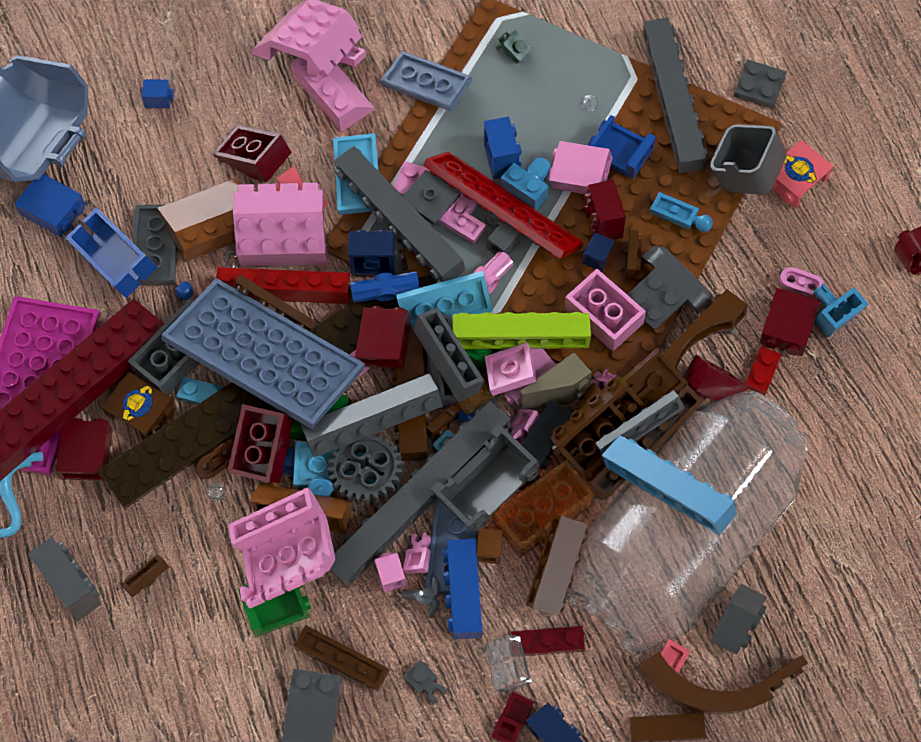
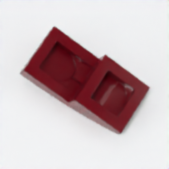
[491,691,535,742]

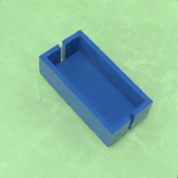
[65,207,158,298]

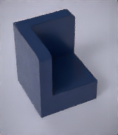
[583,232,614,272]

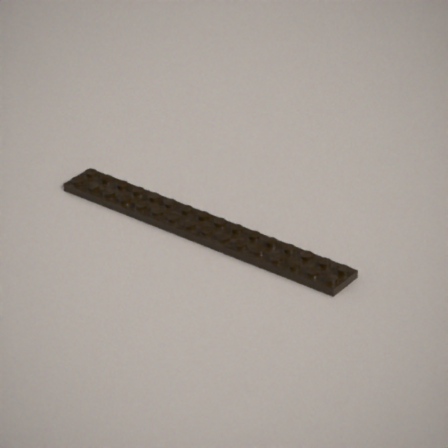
[98,273,399,510]

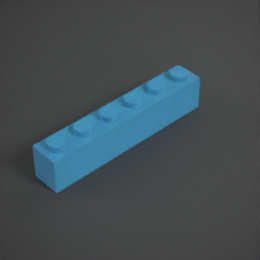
[602,435,737,535]

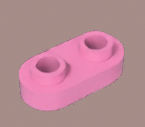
[779,267,824,298]

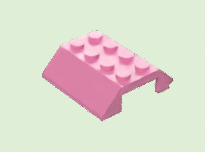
[251,0,362,78]
[233,183,328,267]
[228,488,336,609]

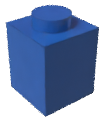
[141,79,175,109]

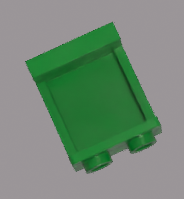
[238,584,311,638]

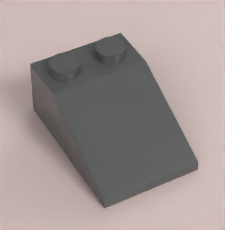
[282,669,344,742]

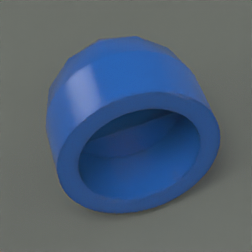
[174,281,194,300]

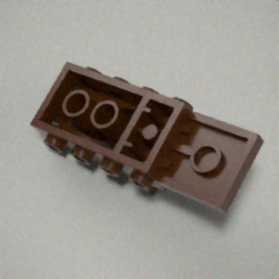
[550,348,687,477]

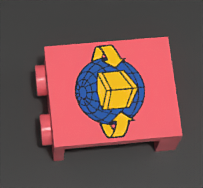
[772,140,834,208]

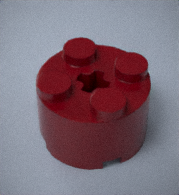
[894,226,921,275]

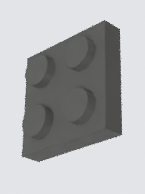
[733,59,787,109]

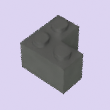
[711,584,767,655]

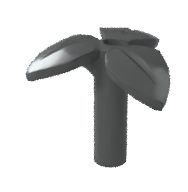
[401,577,441,618]

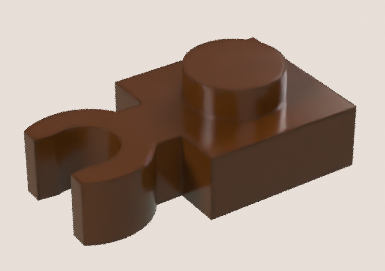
[426,403,461,441]

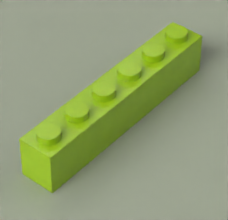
[452,312,591,349]

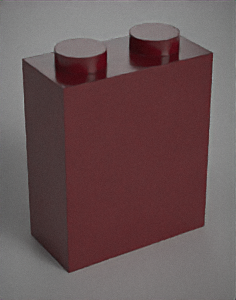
[759,288,820,356]
[355,306,412,369]
[56,418,113,481]

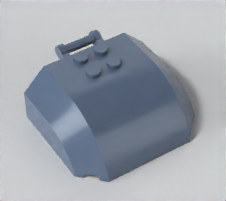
[0,55,88,182]

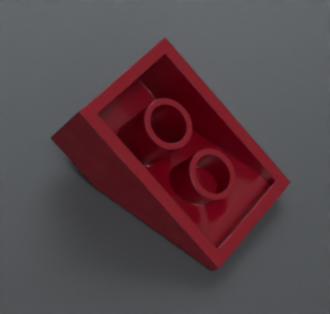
[213,125,292,182]

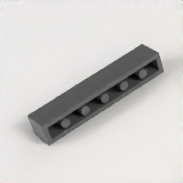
[301,374,443,457]

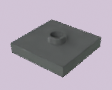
[403,170,461,226]

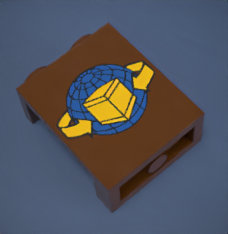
[102,372,176,439]

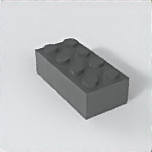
[127,299,199,395]

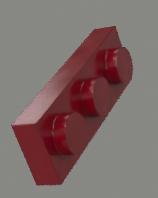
[511,626,585,657]

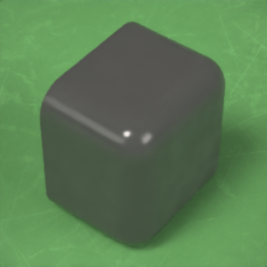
[710,124,787,195]

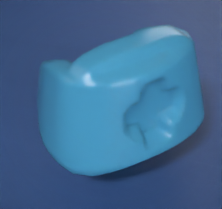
[308,476,333,496]

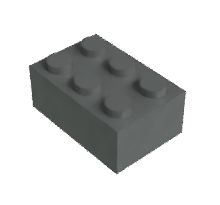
[28,537,101,622]

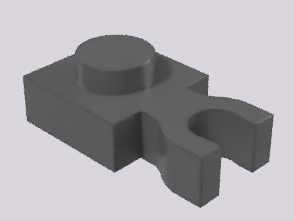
[403,659,447,705]

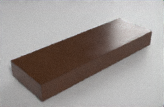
[629,713,706,742]

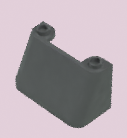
[430,423,539,531]

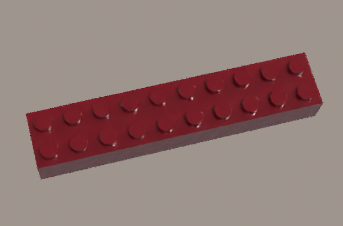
[0,299,164,481]

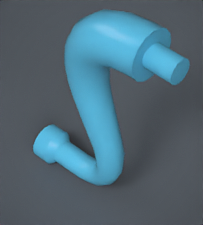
[0,452,43,538]

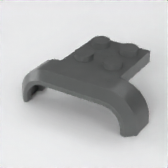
[628,246,714,331]

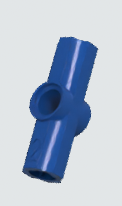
[350,272,419,303]

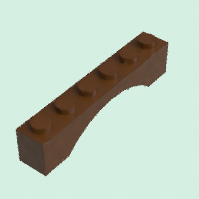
[663,289,748,369]

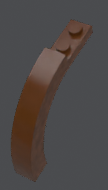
[634,652,808,715]

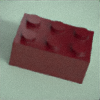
[227,404,294,483]

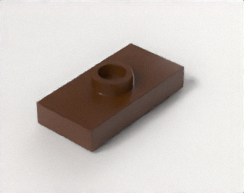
[121,555,169,598]

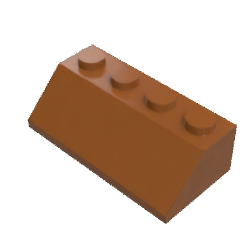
[250,483,352,534]

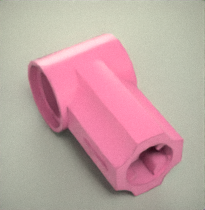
[474,251,513,294]

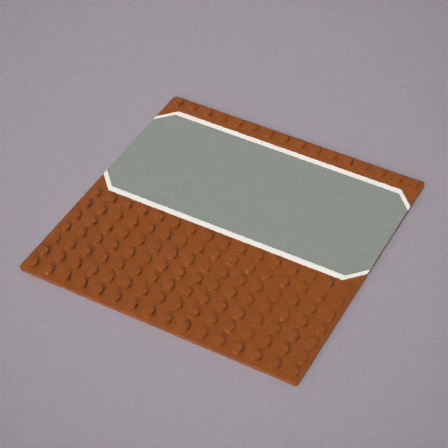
[325,0,781,383]

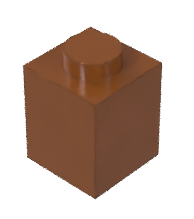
[477,526,503,564]

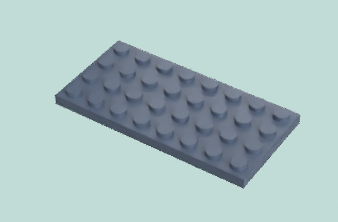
[161,278,365,429]

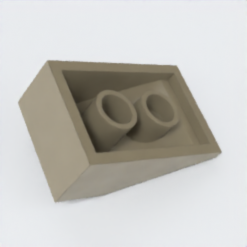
[520,353,592,410]

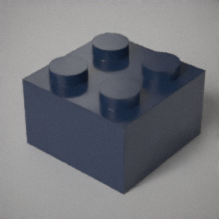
[348,230,395,276]

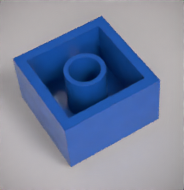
[484,116,522,180]

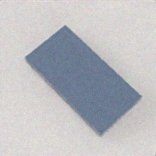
[380,51,473,112]
[425,501,479,595]

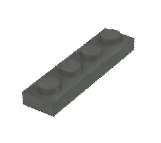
[596,390,684,455]

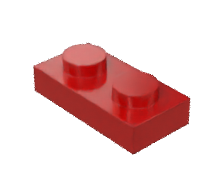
[745,346,782,395]

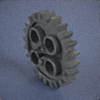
[327,434,404,505]

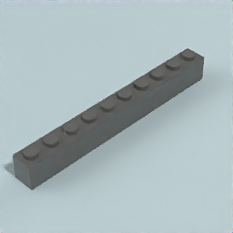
[330,401,511,588]

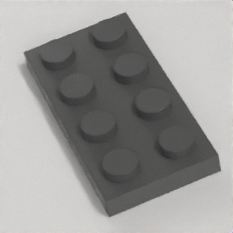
[133,204,177,285]

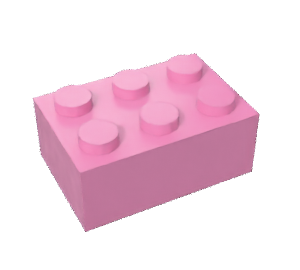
[565,269,646,351]

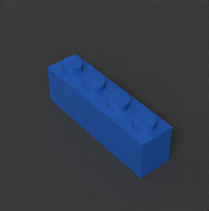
[442,539,483,640]

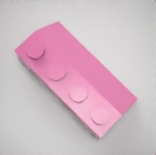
[290,57,375,132]

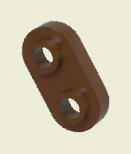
[194,441,233,479]

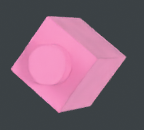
[374,552,407,592]

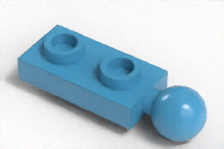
[650,192,713,232]

